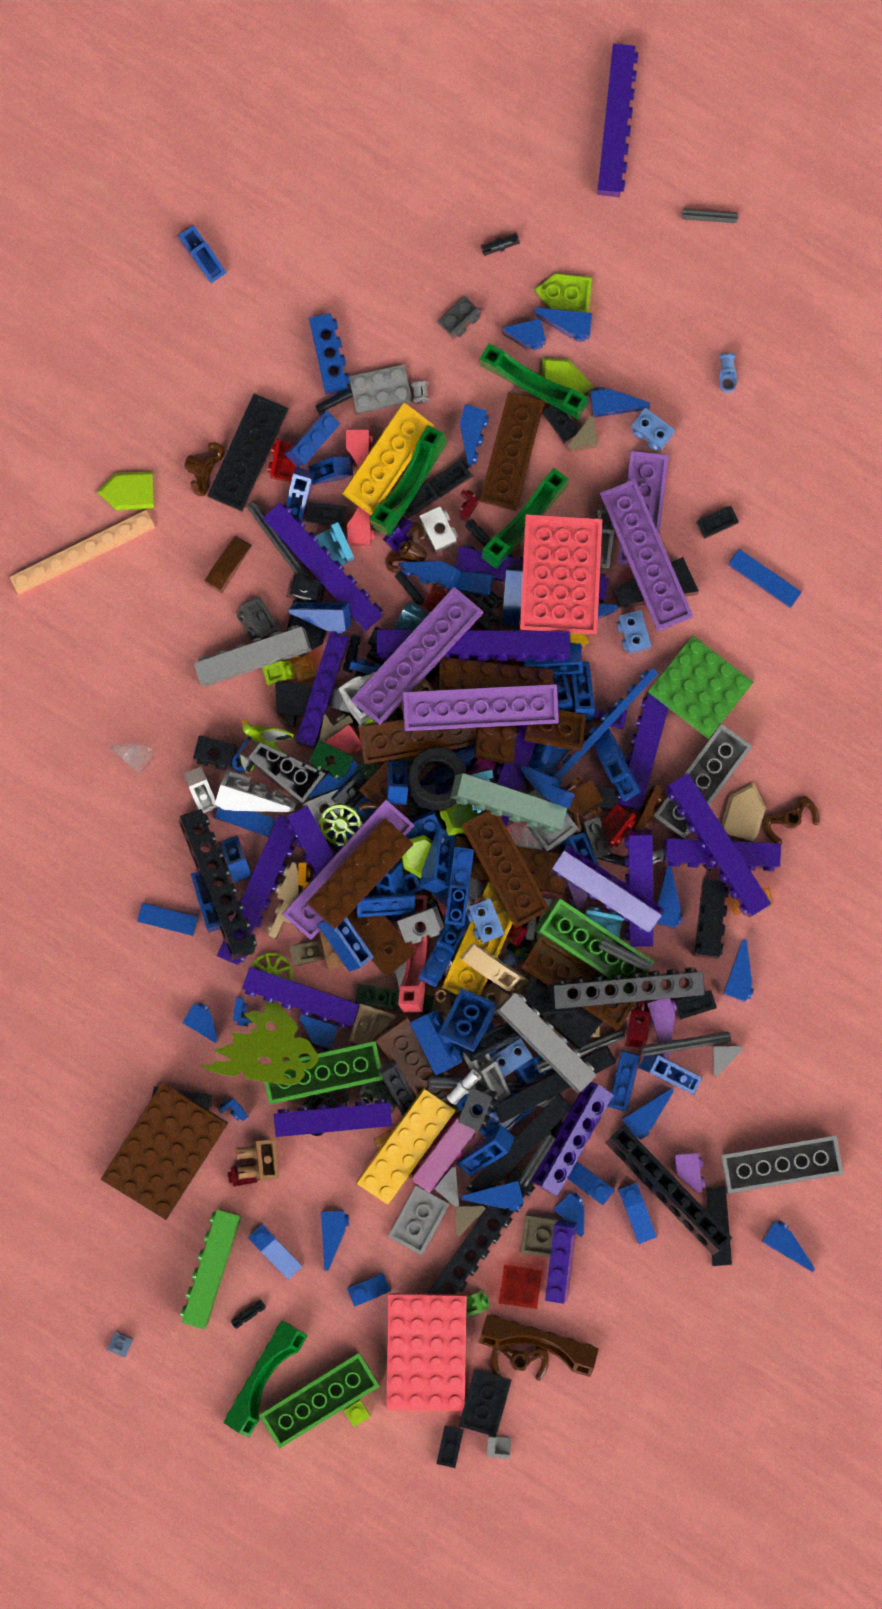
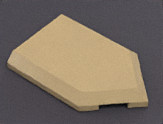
[721,783,766,843]

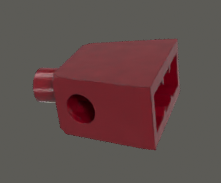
[625,1001,650,1048]

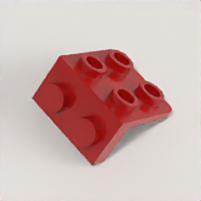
[601,804,637,848]

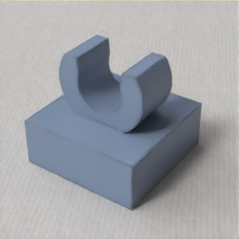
[107,1331,133,1357]

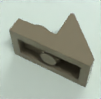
[320,712,355,742]
[289,941,326,966]

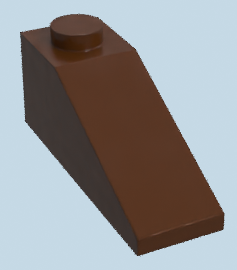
[204,535,252,594]

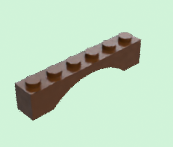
[479,1314,599,1377]

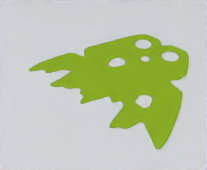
[202,1001,318,1085]

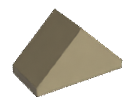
[567,416,597,451]
[456,1206,486,1236]

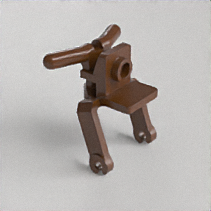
[565,775,603,833]

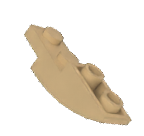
[267,862,299,939]
[460,942,530,994]

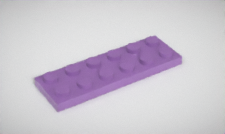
[617,451,669,565]

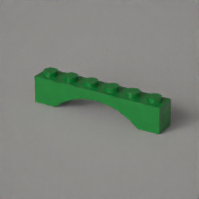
[479,343,588,420]
[369,425,448,536]
[482,468,569,569]
[223,1320,308,1437]

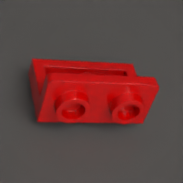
[267,439,296,482]

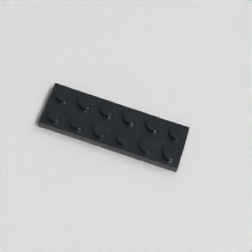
[207,393,289,512]

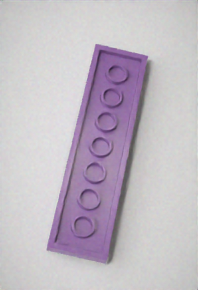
[600,479,693,632]
[351,587,483,725]
[402,684,559,731]
[282,799,415,940]

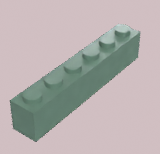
[450,773,567,834]

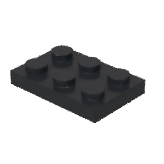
[459,1369,512,1437]

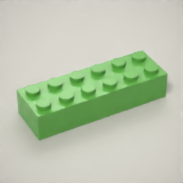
[534,898,654,991]
[265,1041,383,1105]
[180,1209,241,1329]
[259,1352,380,1449]

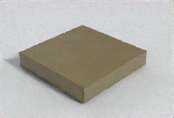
[520,1215,564,1258]

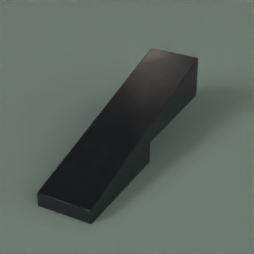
[404,460,474,519]

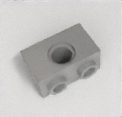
[397,906,445,944]

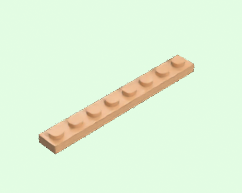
[10,510,155,595]

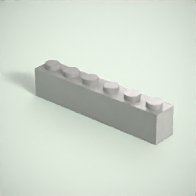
[194,625,312,687]
[495,993,597,1092]

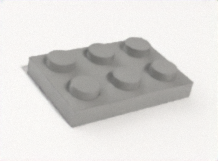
[349,365,412,414]
[528,789,579,852]
[388,1186,450,1255]

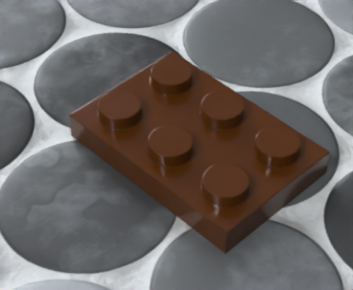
[524,709,586,752]
[632,784,664,830]

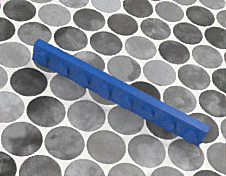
[550,668,658,780]

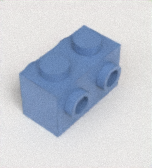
[631,408,676,452]
[616,610,652,655]
[466,897,505,943]
[489,1038,533,1077]

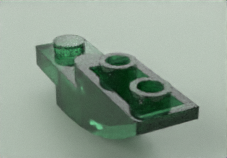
[355,984,434,1015]

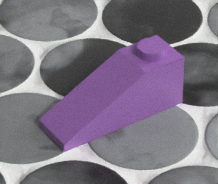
[647,998,677,1059]

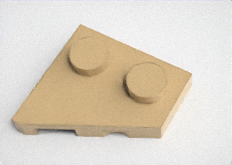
[349,1004,396,1044]

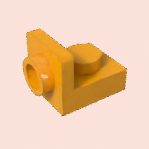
[298,863,311,890]

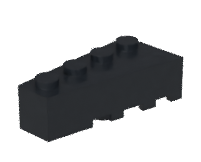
[612,557,699,609]
[240,739,326,803]
[694,879,729,959]

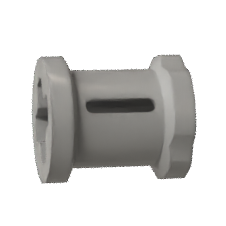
[411,381,429,404]

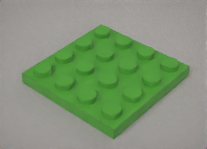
[648,636,754,739]

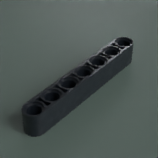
[494,1046,617,1124]
[466,1094,573,1193]

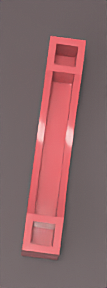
[346,430,374,546]
[398,895,430,1013]

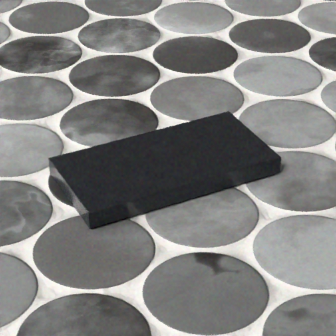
[523,978,603,1050]

